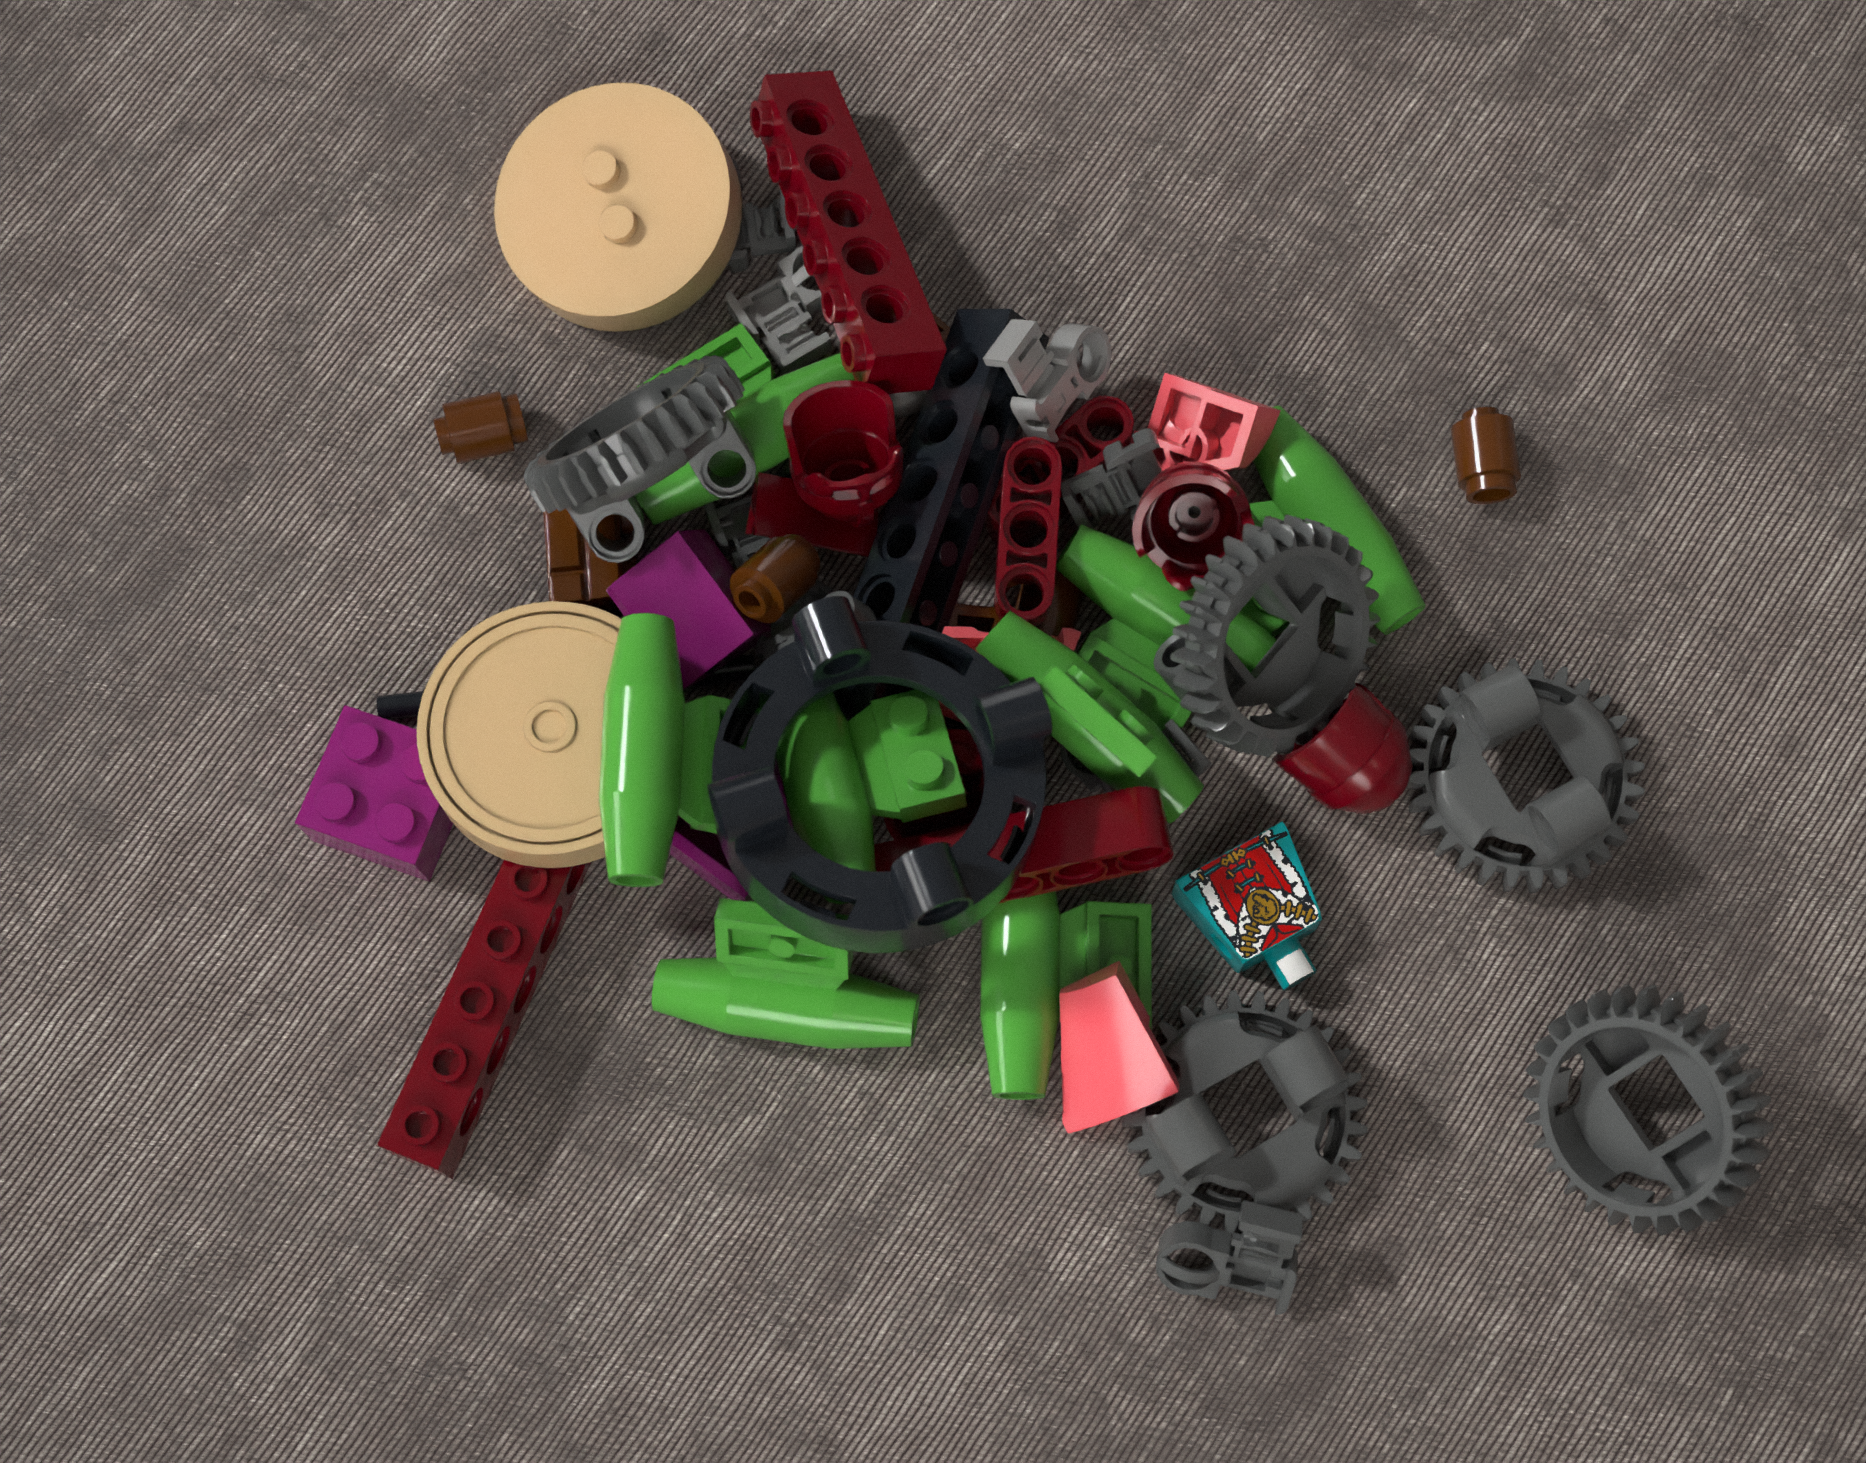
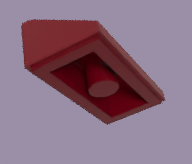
[745,472,878,557]

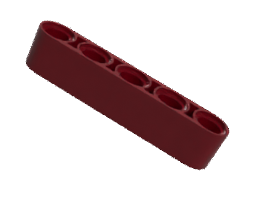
[853,786,1174,907]

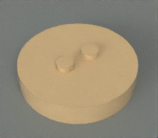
[494,83,742,332]
[417,601,621,868]

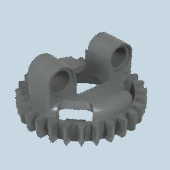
[523,355,756,563]
[1153,514,1381,757]
[1406,658,1645,894]
[1522,984,1774,1236]
[1122,990,1368,1236]

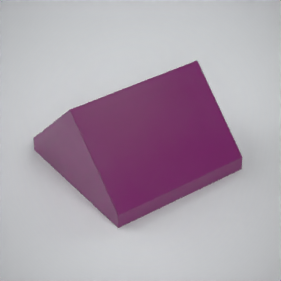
[606,529,771,691]

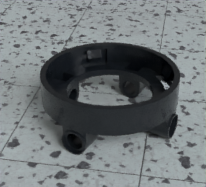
[707,596,1052,953]

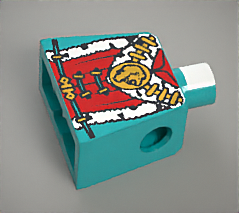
[1171,821,1322,991]

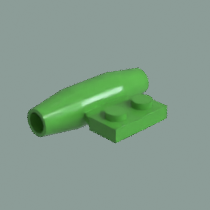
[634,323,855,525]
[1242,406,1426,637]
[1056,524,1277,743]
[975,611,1204,824]
[599,613,761,887]
[776,689,967,904]
[980,891,1152,1100]
[652,898,920,1049]

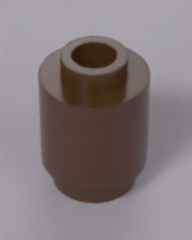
[433,391,528,464]
[1451,407,1521,504]
[730,534,820,623]

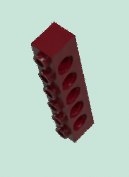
[750,70,947,394]
[377,860,591,1179]

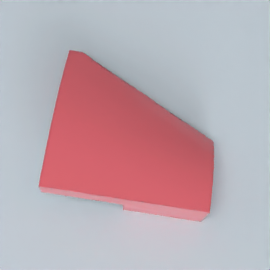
[1130,373,1281,472]
[1059,961,1180,1134]

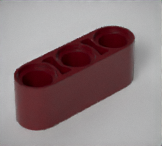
[986,395,1134,548]
[994,436,1062,627]

